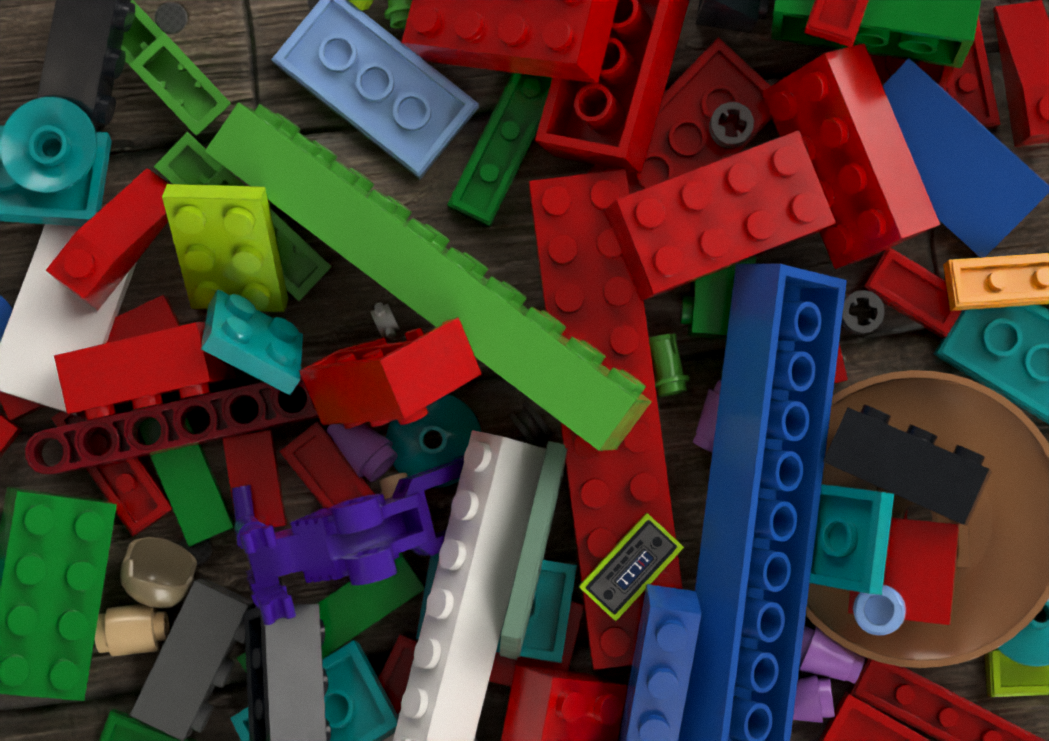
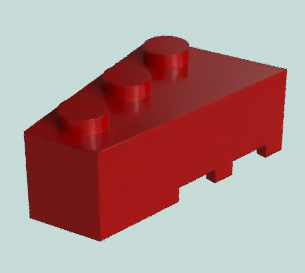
[299,317,482,429]
[54,322,236,420]

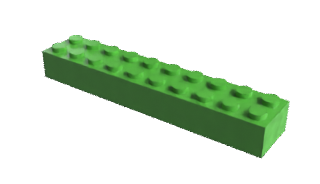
[205,102,652,451]

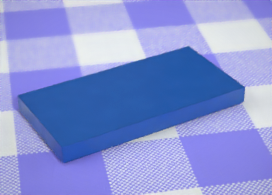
[883,58,1049,258]

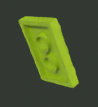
[162,184,288,312]

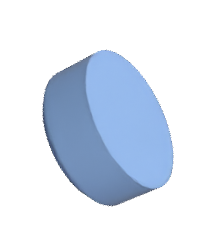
[853,585,906,636]

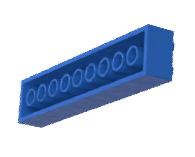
[678,264,847,741]

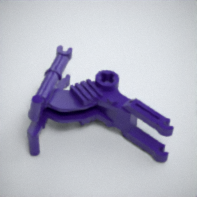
[232,455,464,625]

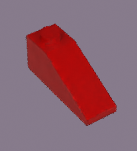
[993,0,1049,147]
[45,168,169,311]

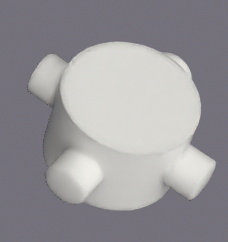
[370,302,400,338]

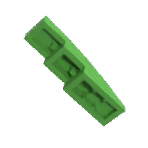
[121,0,231,136]
[154,132,332,301]

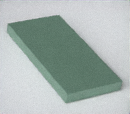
[500,441,567,660]

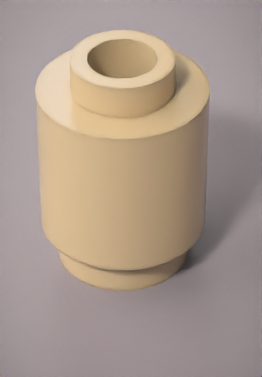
[95,604,170,657]

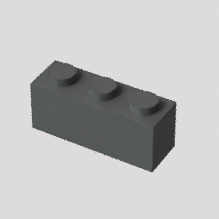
[130,578,255,741]

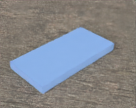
[271,0,479,180]

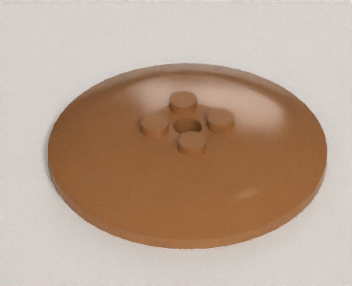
[806,370,1049,668]

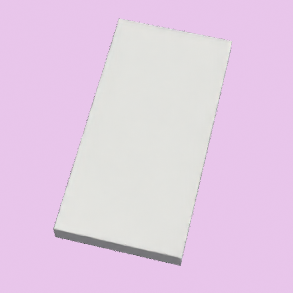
[0,224,137,417]

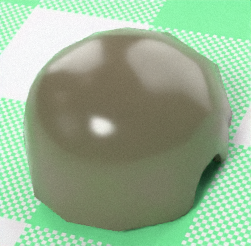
[120,537,197,608]

